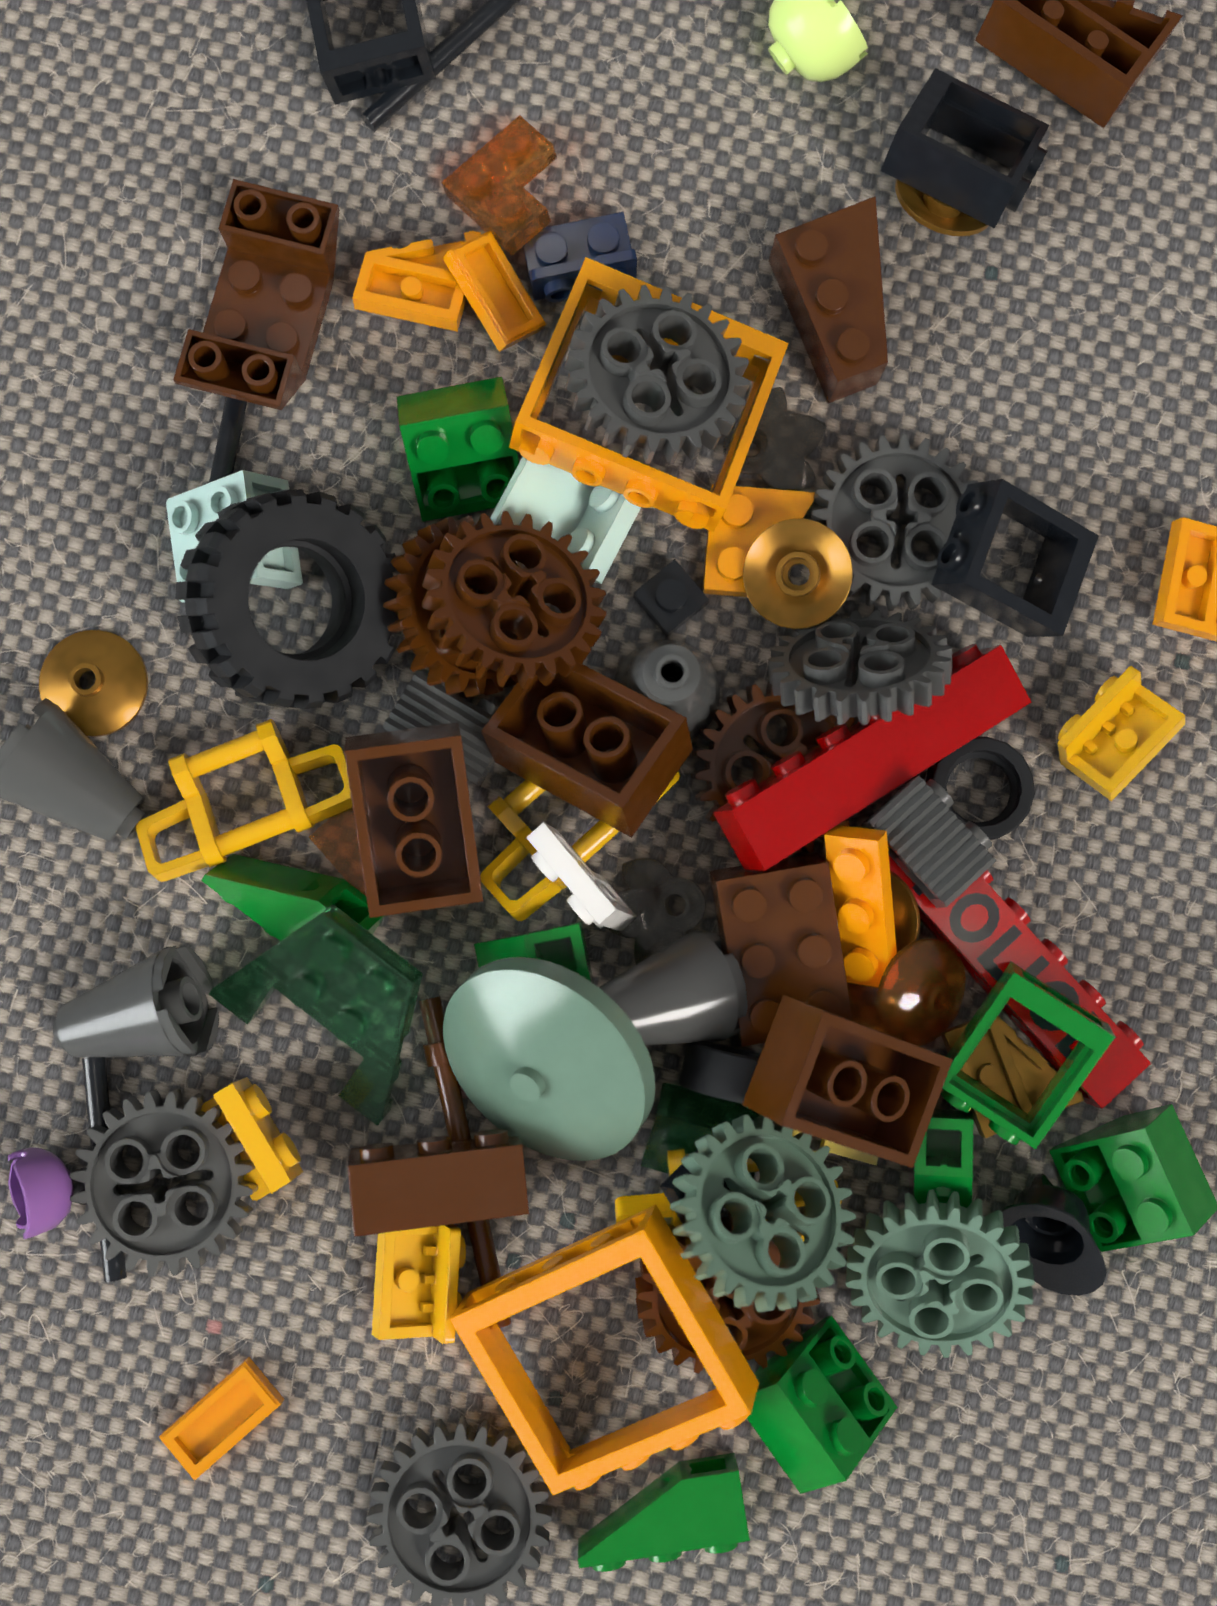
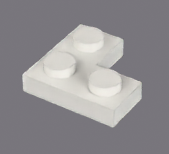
[526,822,637,931]

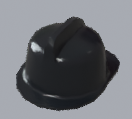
[1001,1174,1107,1296]

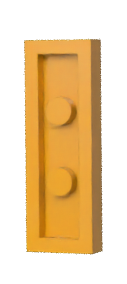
[824,825,899,989]

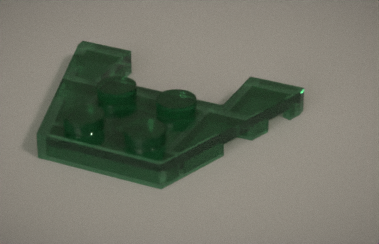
[209,904,423,1126]

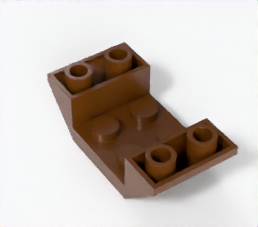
[173,179,340,410]

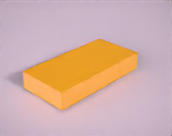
[442,231,546,352]
[159,1357,284,1481]

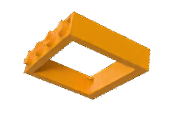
[509,257,789,532]
[449,1205,759,1495]

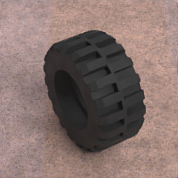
[175,489,402,709]

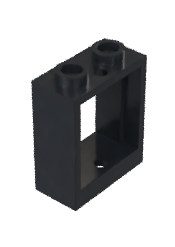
[306,0,436,105]
[880,68,1049,229]
[931,479,1099,637]

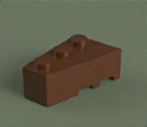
[975,0,1183,128]
[769,196,888,404]
[347,1129,529,1237]

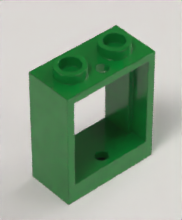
[940,962,1115,1149]

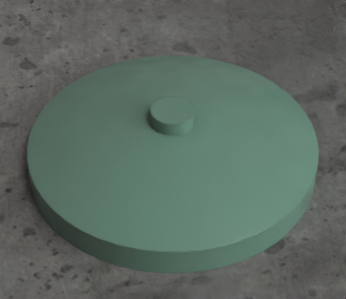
[443,957,655,1161]

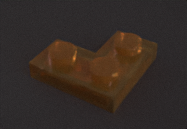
[441,115,557,256]

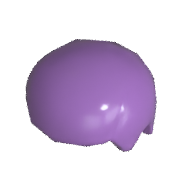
[8,1147,74,1239]

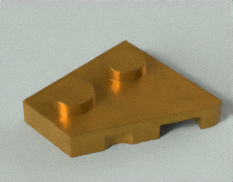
[940,1016,1084,1138]

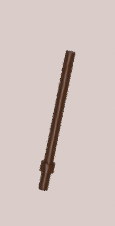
[419,996,511,1328]

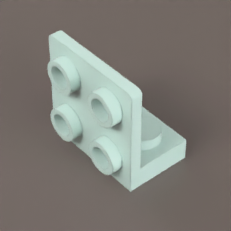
[490,457,641,584]
[166,470,303,603]

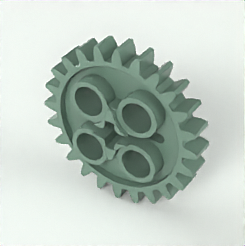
[670,1114,856,1312]
[846,1190,1035,1358]

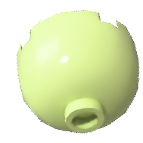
[768,0,868,82]

